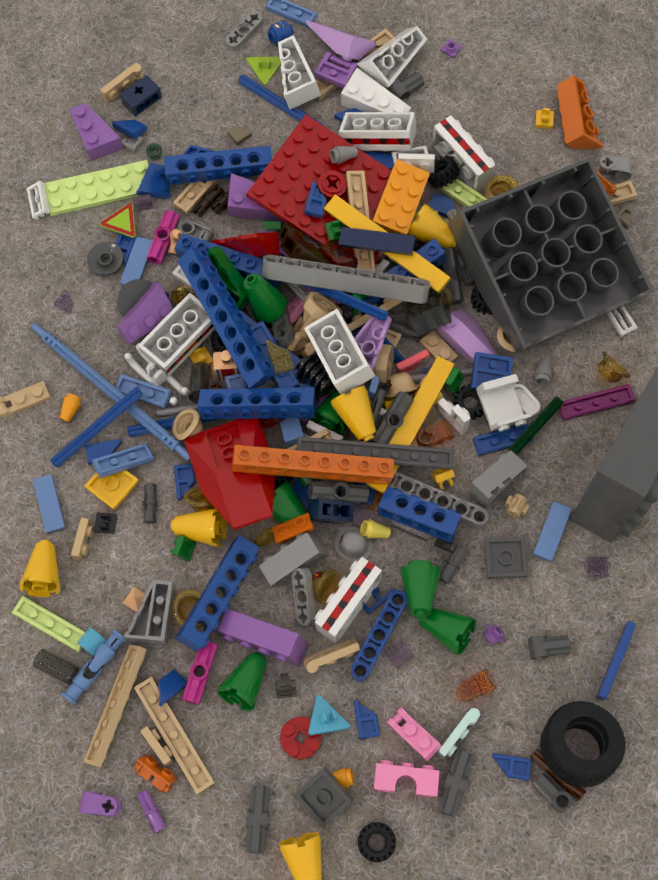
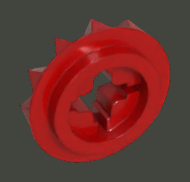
[318,170,347,198]

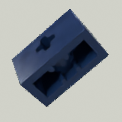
[120,75,162,117]
[307,499,353,524]

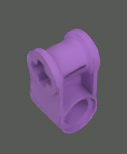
[79,791,122,817]

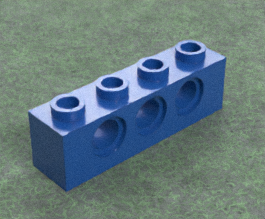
[378,487,461,543]

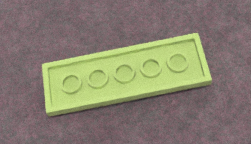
[44,160,148,216]

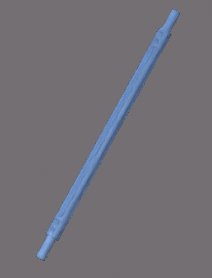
[31,323,191,462]

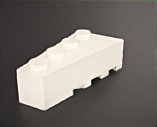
[341,68,411,112]

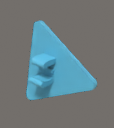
[308,695,350,735]

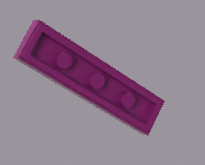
[558,384,636,421]

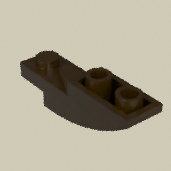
[278,222,330,264]

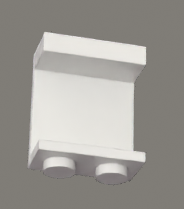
[476,374,532,432]

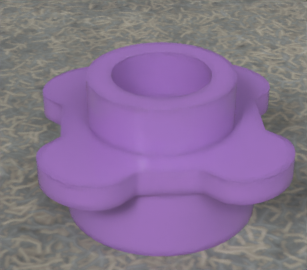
[441,39,461,57]
[484,624,504,644]

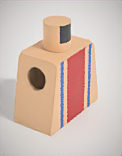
[211,350,240,381]

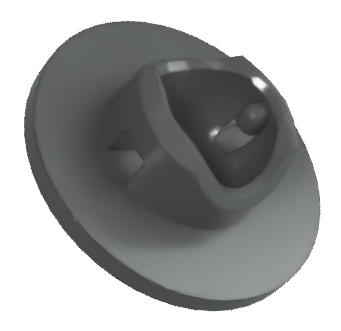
[117,279,152,317]

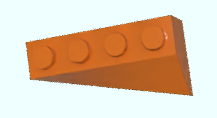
[557,75,604,150]

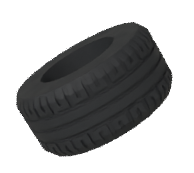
[540,701,626,788]

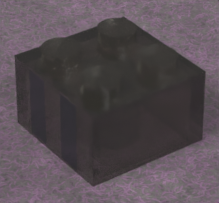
[406,288,452,337]

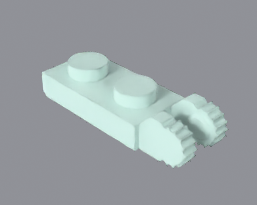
[438,708,480,759]

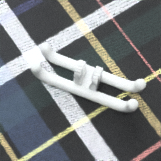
[124,343,189,406]

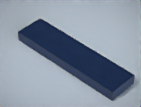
[339,227,416,256]

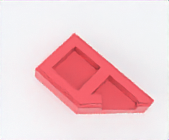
[395,349,430,373]

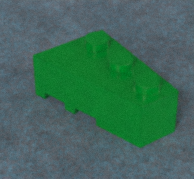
[207,246,249,310]

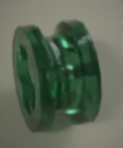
[146,143,163,161]

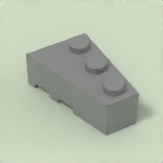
[469,450,528,509]
[259,532,330,587]
[124,579,176,646]

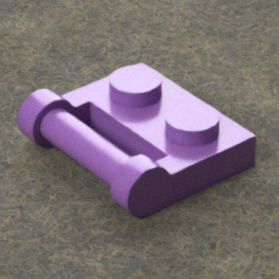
[314,51,359,89]

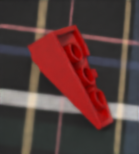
[208,232,281,257]

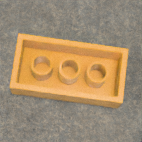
[372,159,430,235]

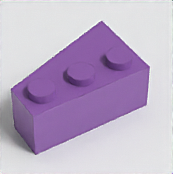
[69,103,124,161]
[116,282,174,344]

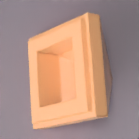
[123,587,145,612]

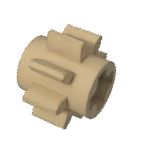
[504,494,530,518]

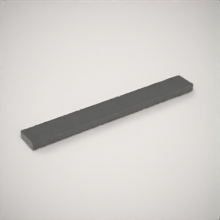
[296,436,454,469]

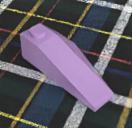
[306,20,377,62]
[436,310,497,364]
[355,316,392,388]

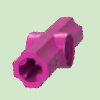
[147,210,180,265]
[182,642,218,705]

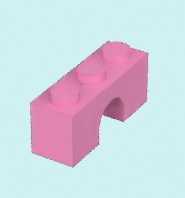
[373,760,440,798]

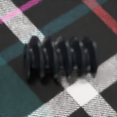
[295,354,334,397]

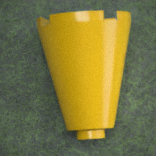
[407,204,457,248]
[331,386,376,442]
[171,508,227,547]
[19,540,60,597]
[279,832,322,880]

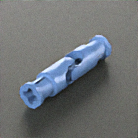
[61,629,126,705]

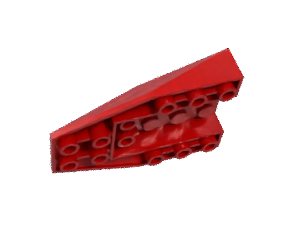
[184,418,276,530]

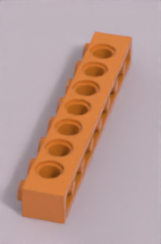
[231,445,394,485]

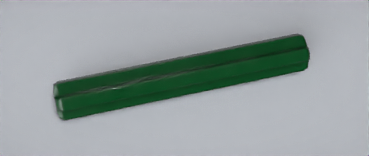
[509,397,563,455]

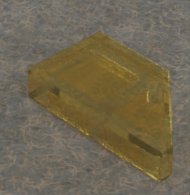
[266,340,294,375]
[254,527,275,546]

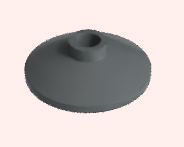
[87,242,124,276]

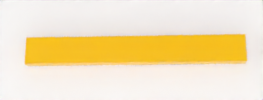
[324,194,451,294]
[367,356,455,494]

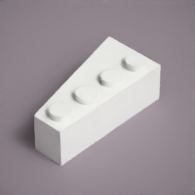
[357,26,427,88]
[278,35,321,110]

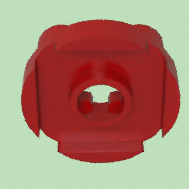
[280,717,322,760]

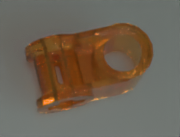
[417,419,455,448]
[456,670,497,702]

